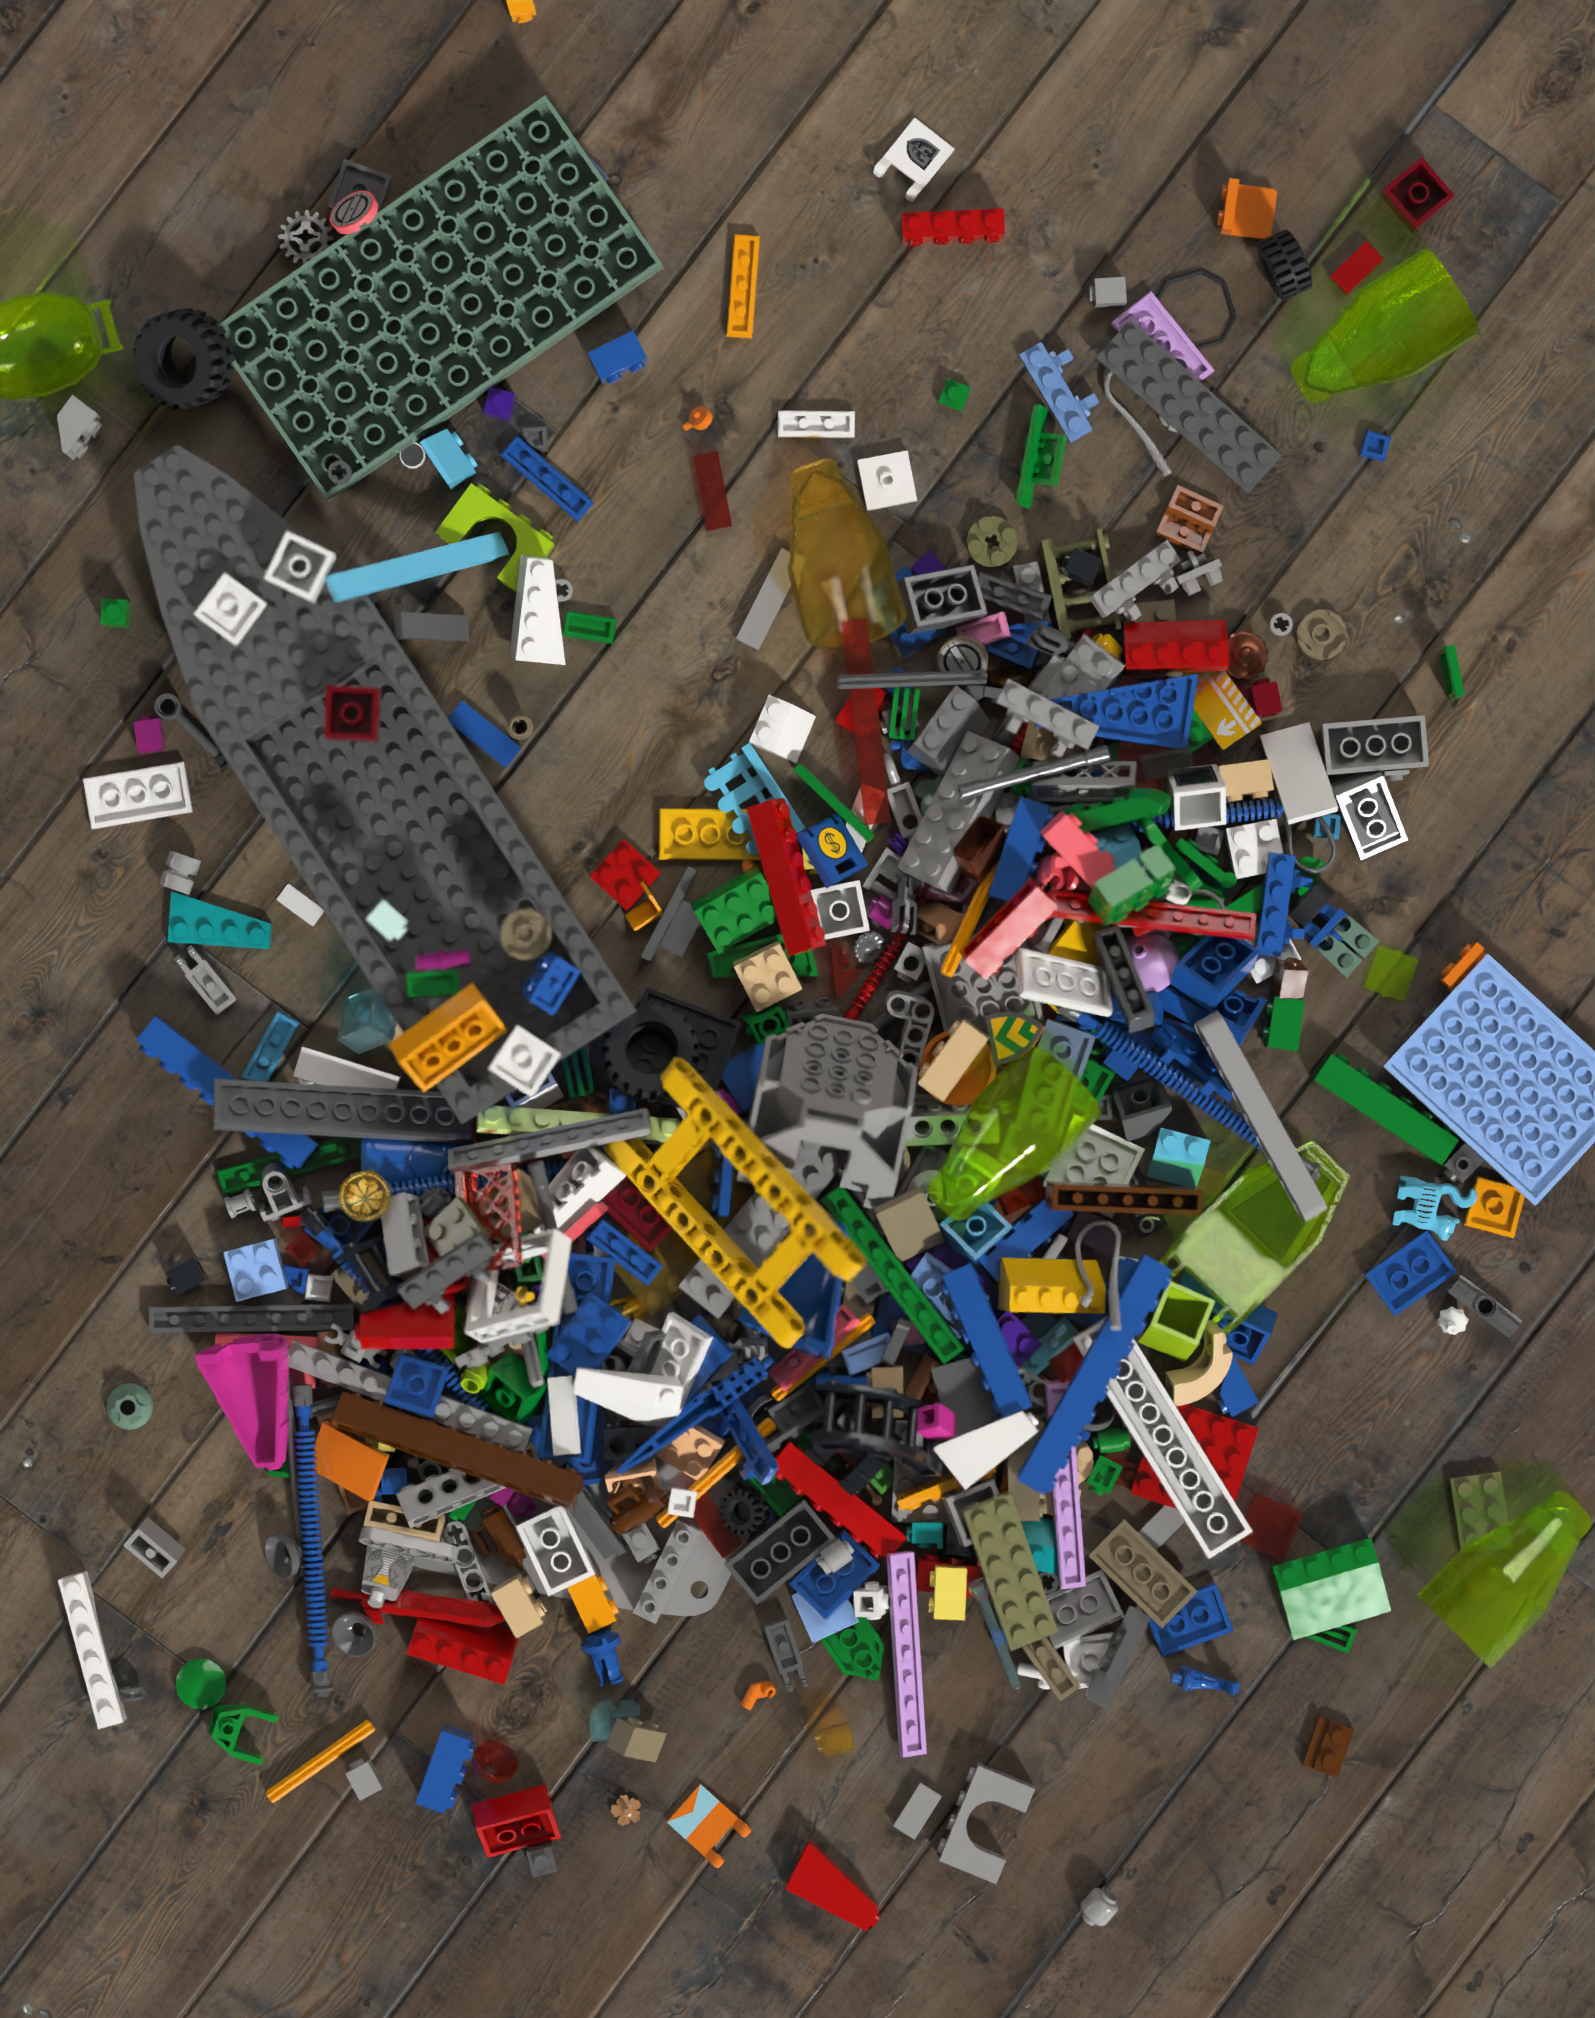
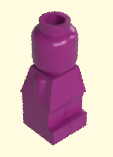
[473,1477,537,1519]

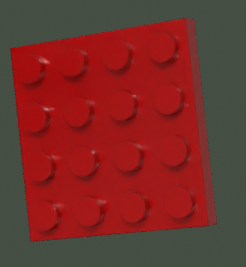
[1130,1404,1259,1509]

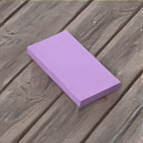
[1111,291,1214,382]

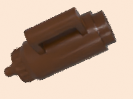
[605,1483,671,1535]
[469,1504,527,1571]

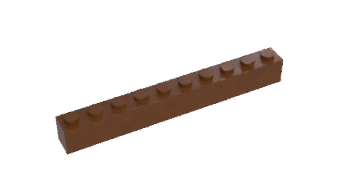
[331,1392,584,1511]

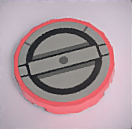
[329,191,379,234]

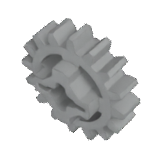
[278,210,335,265]

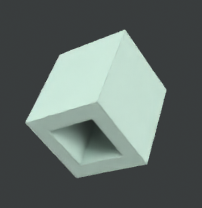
[366,900,408,941]

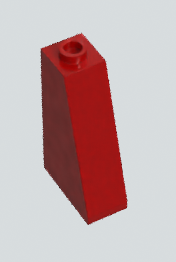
[355,1293,455,1350]
[785,1840,881,1931]

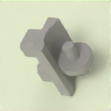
[1175,551,1223,596]

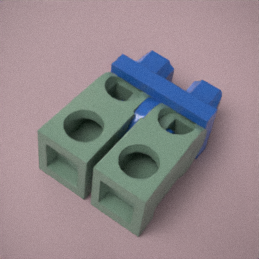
[1304,903,1380,979]

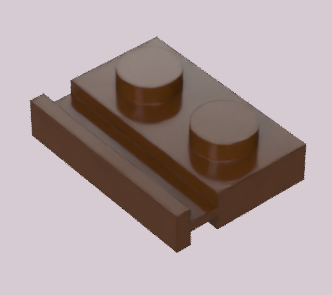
[1302,1716,1354,1778]

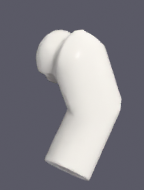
[1018,1662,1050,1689]

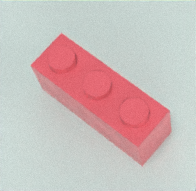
[1039,811,1117,888]

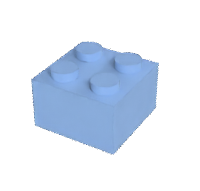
[223,1238,289,1302]

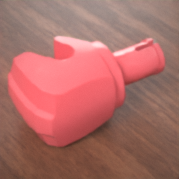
[1035,853,1092,894]

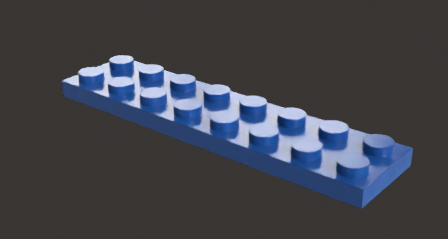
[538,1253,615,1464]

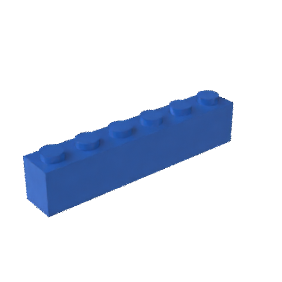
[940,1262,1033,1418]

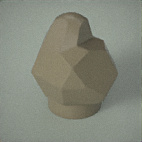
[706,1312,743,1344]

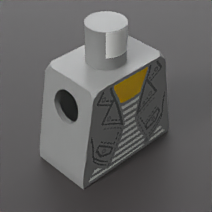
[361,1545,415,1608]

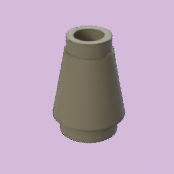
[507,714,533,740]

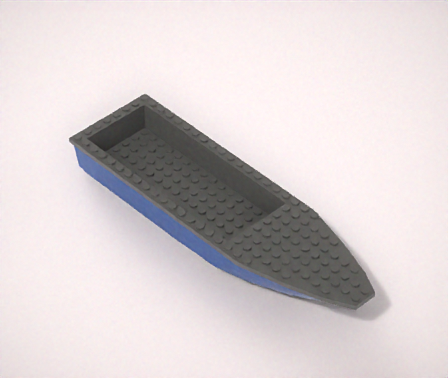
[134,445,636,1124]

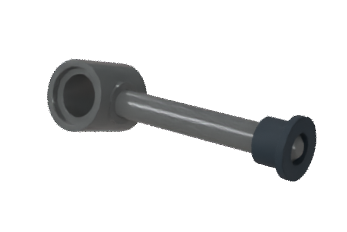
[155,693,230,773]

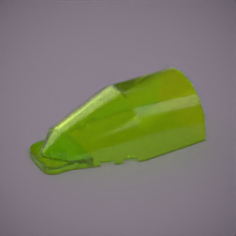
[1291,247,1481,404]
[927,1045,1102,1221]
[1416,1491,1592,1669]

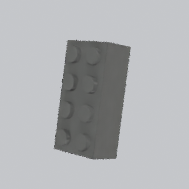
[724,1497,837,1604]

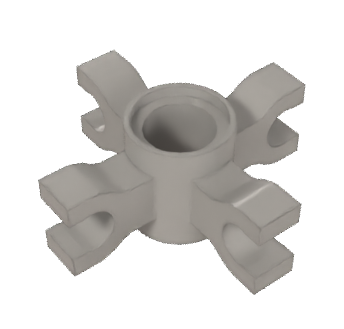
[324,1323,388,1369]
[742,1324,768,1379]

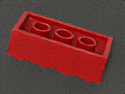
[1123,620,1229,674]
[406,1617,520,1685]

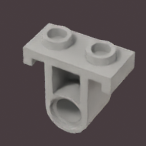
[259,1163,312,1222]

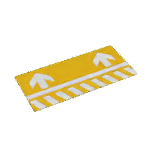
[1181,671,1262,749]

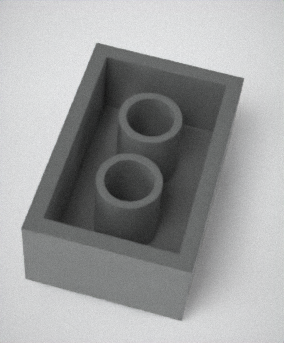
[894,565,987,635]

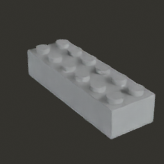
[898,731,1020,894]

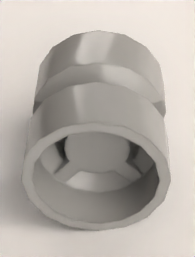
[158,850,201,895]

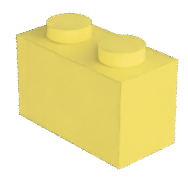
[929,1565,967,1620]

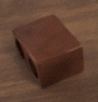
[953,816,1007,882]

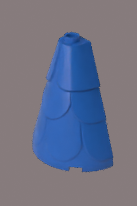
[361,1138,493,1210]
[738,1221,849,1360]

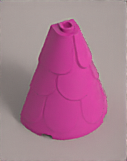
[195,1334,289,1470]

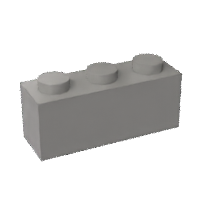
[379,1192,429,1279]

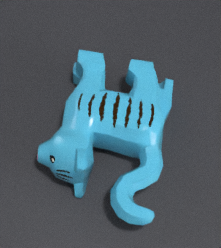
[1392,1176,1478,1241]

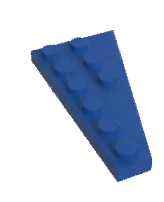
[1034,674,1198,750]

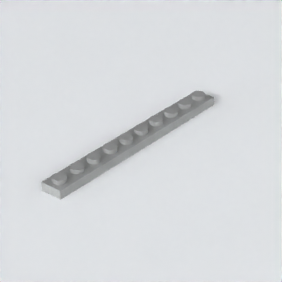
[288,1340,533,1452]

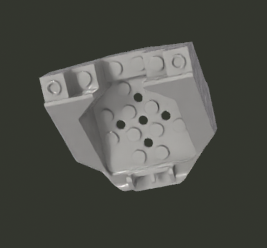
[737,1014,918,1209]

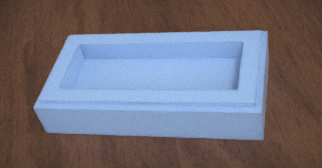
[841,1332,898,1375]

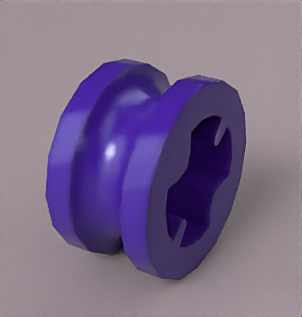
[887,832,909,857]

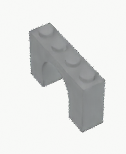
[936,1762,1035,1884]

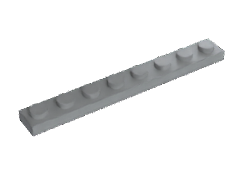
[448,1108,651,1175]

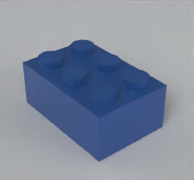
[1170,935,1260,1012]
[415,1724,476,1814]

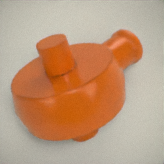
[682,406,713,431]

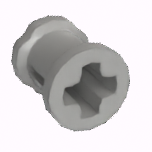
[224,1189,256,1219]

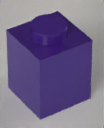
[484,387,516,422]

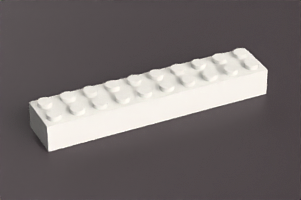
[1072,1316,1253,1559]

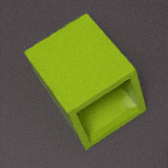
[1138,1281,1215,1363]

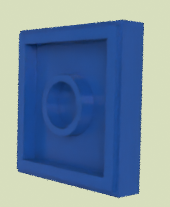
[384,1353,449,1418]

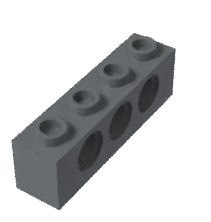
[1094,925,1154,1033]

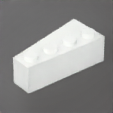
[509,555,565,665]
[531,1146,626,1234]

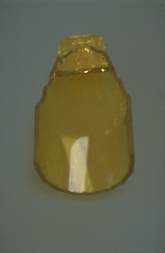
[788,458,906,650]

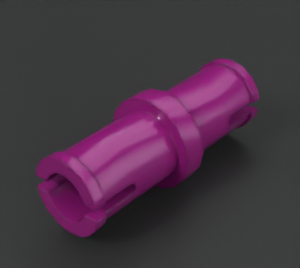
[416,948,470,972]

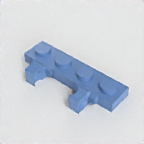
[1019,342,1099,443]

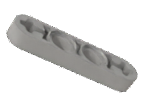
[444,1520,494,1603]
[359,1526,459,1563]

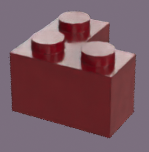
[1236,678,1283,719]

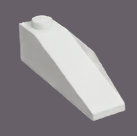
[573,1367,683,1427]

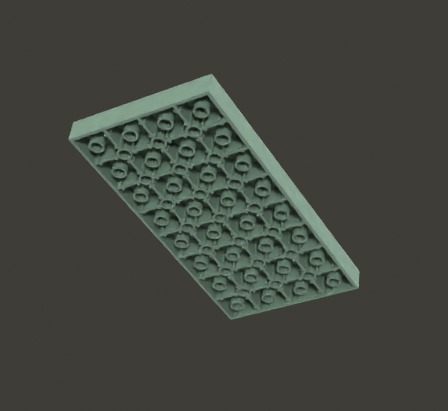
[217,95,664,502]

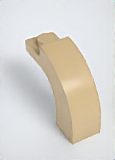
[1165,1320,1233,1406]

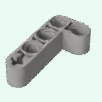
[885,990,934,1072]

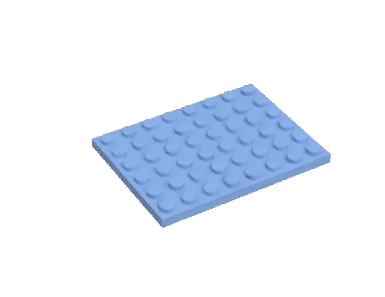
[1383,954,1595,1206]

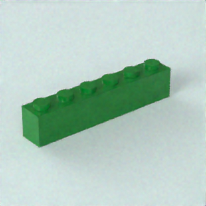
[1312,1053,1459,1165]

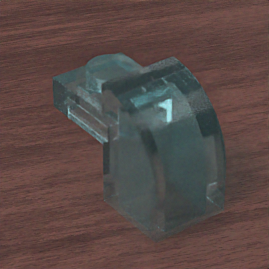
[589,1695,641,1742]

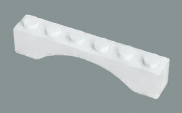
[58,1571,127,1729]

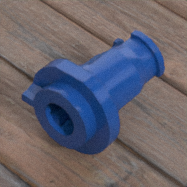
[580,1629,624,1686]

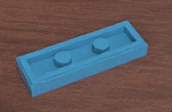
[241,1010,300,1082]

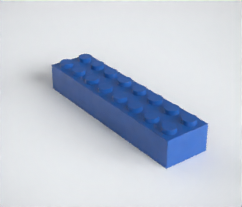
[136,1016,320,1170]

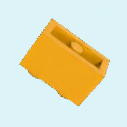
[567,1573,619,1633]

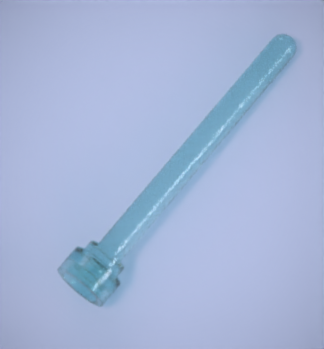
[967,1578,1022,1691]

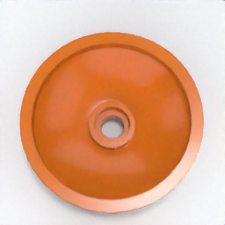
[919,1030,996,1106]

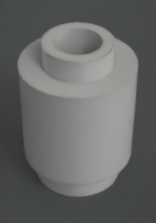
[815,1538,854,1575]

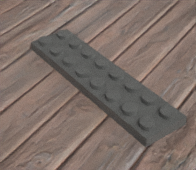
[1096,319,1282,494]

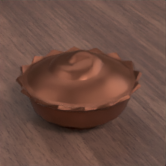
[1227,631,1269,680]

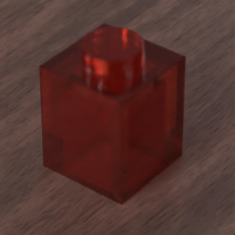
[285,1231,323,1268]

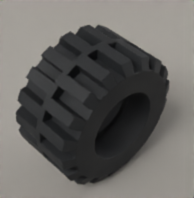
[1257,229,1312,301]

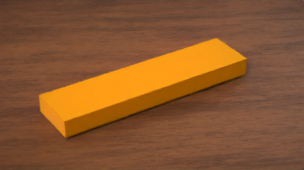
[727,234,760,339]

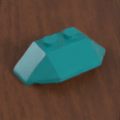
[972,1517,1058,1574]

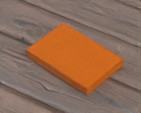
[311,1421,389,1502]

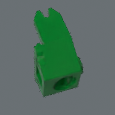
[206,1702,279,1765]

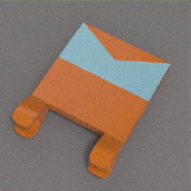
[667,1784,751,1868]

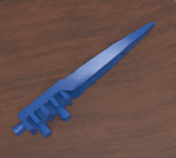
[616,1355,775,1474]

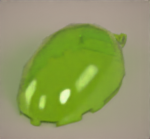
[0,292,124,400]

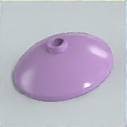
[1123,932,1179,993]

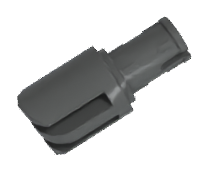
[1027,623,1077,657]
[891,877,917,935]

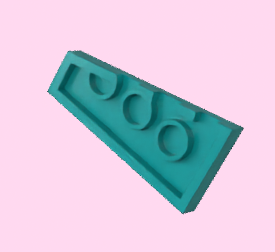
[168,891,272,949]

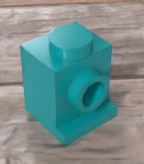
[907,1521,943,1549]

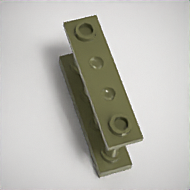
[1040,528,1125,641]

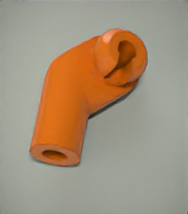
[740,1681,776,1710]

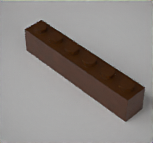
[1045,1181,1204,1216]

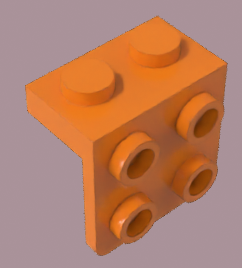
[1217,178,1277,240]
[1439,942,1486,992]

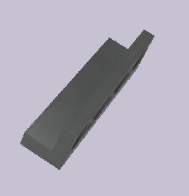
[559,1462,626,1559]

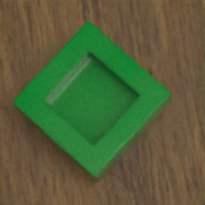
[938,378,971,412]

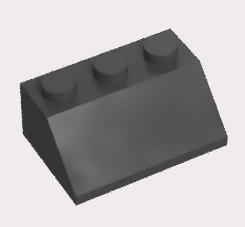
[907,685,990,778]

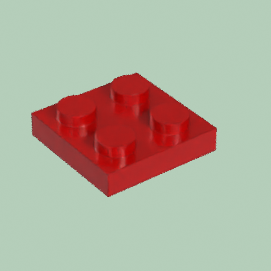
[589,839,662,911]

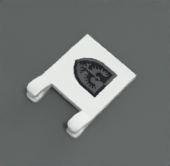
[873,118,955,203]

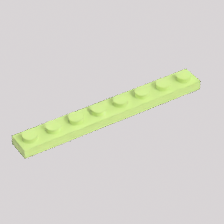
[477,1106,680,1145]

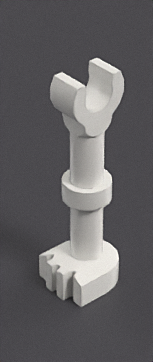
[1152,880,1192,939]

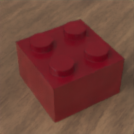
[1380,157,1455,234]
[324,686,381,742]

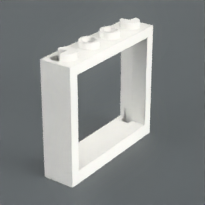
[464,1228,572,1343]

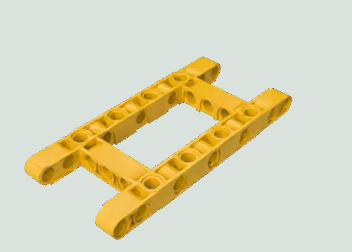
[603,1058,866,1348]

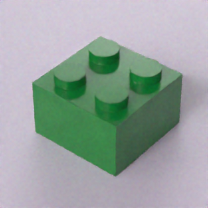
[480,1352,548,1425]

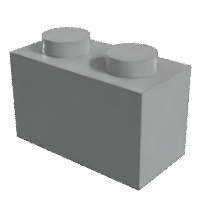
[123,1517,186,1578]

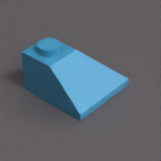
[939,1191,1012,1261]

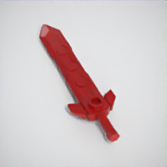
[331,1587,505,1627]

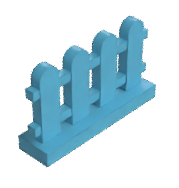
[704,743,806,855]

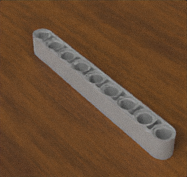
[1194,1011,1327,1222]

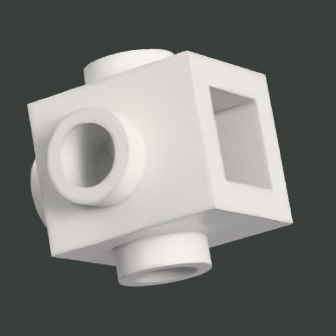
[853,1581,890,1620]

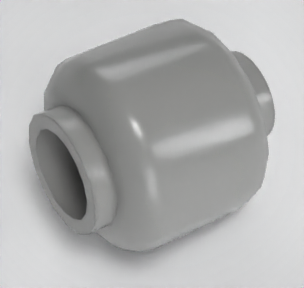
[1080,1887,1118,1926]

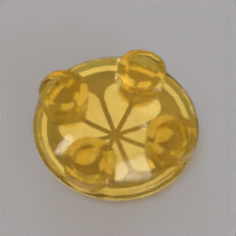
[339,1170,391,1221]

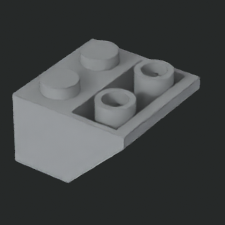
[57,395,104,461]

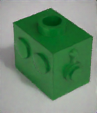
[741,1003,789,1046]

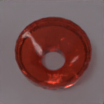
[472,1741,519,1783]

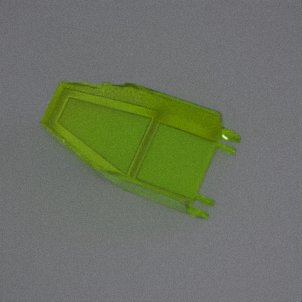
[1159,1140,1350,1335]

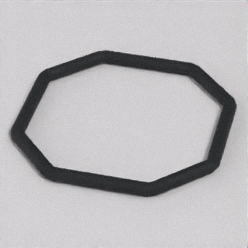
[1156,269,1236,350]

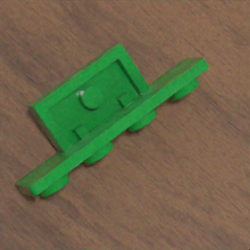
[1015,404,1067,509]

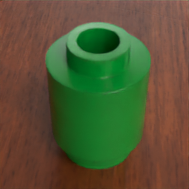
[1092,1425,1131,1455]

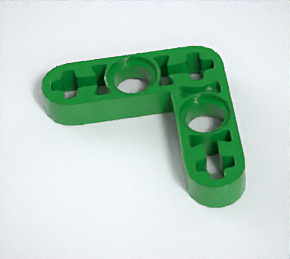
[1136,818,1203,892]

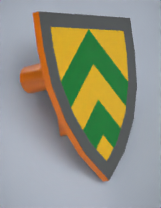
[985,1011,1045,1066]

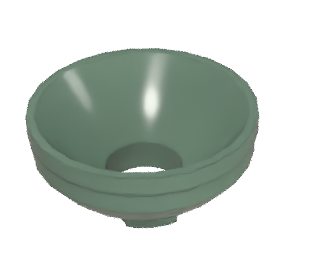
[106,1383,154,1430]

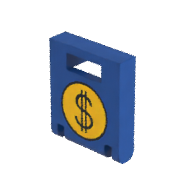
[797,813,868,888]

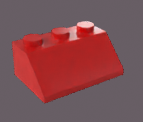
[472,1784,561,1858]

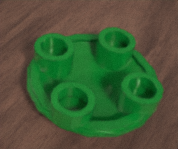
[175,1658,227,1709]

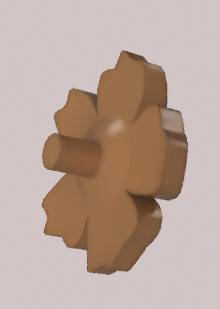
[610,1794,641,1826]

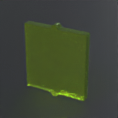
[1364,945,1419,1001]

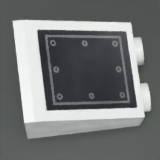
[1165,764,1226,830]

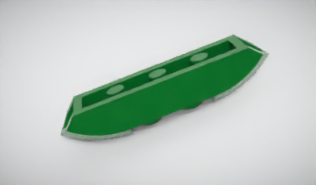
[1063,788,1172,834]
[1225,856,1325,924]

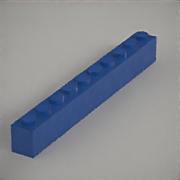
[1015,1254,1172,1496]

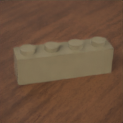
[1008,1415,1045,1521]

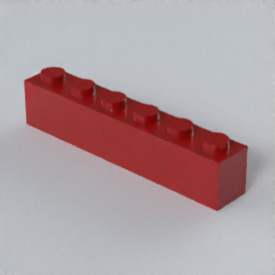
[746,798,826,956]
[772,1438,907,1560]

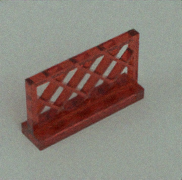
[454,1164,523,1275]

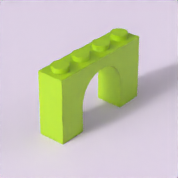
[435,483,555,593]

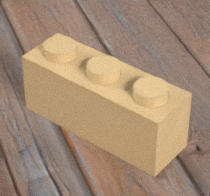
[364,1501,446,1542]

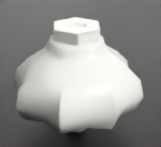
[1436,1306,1469,1335]

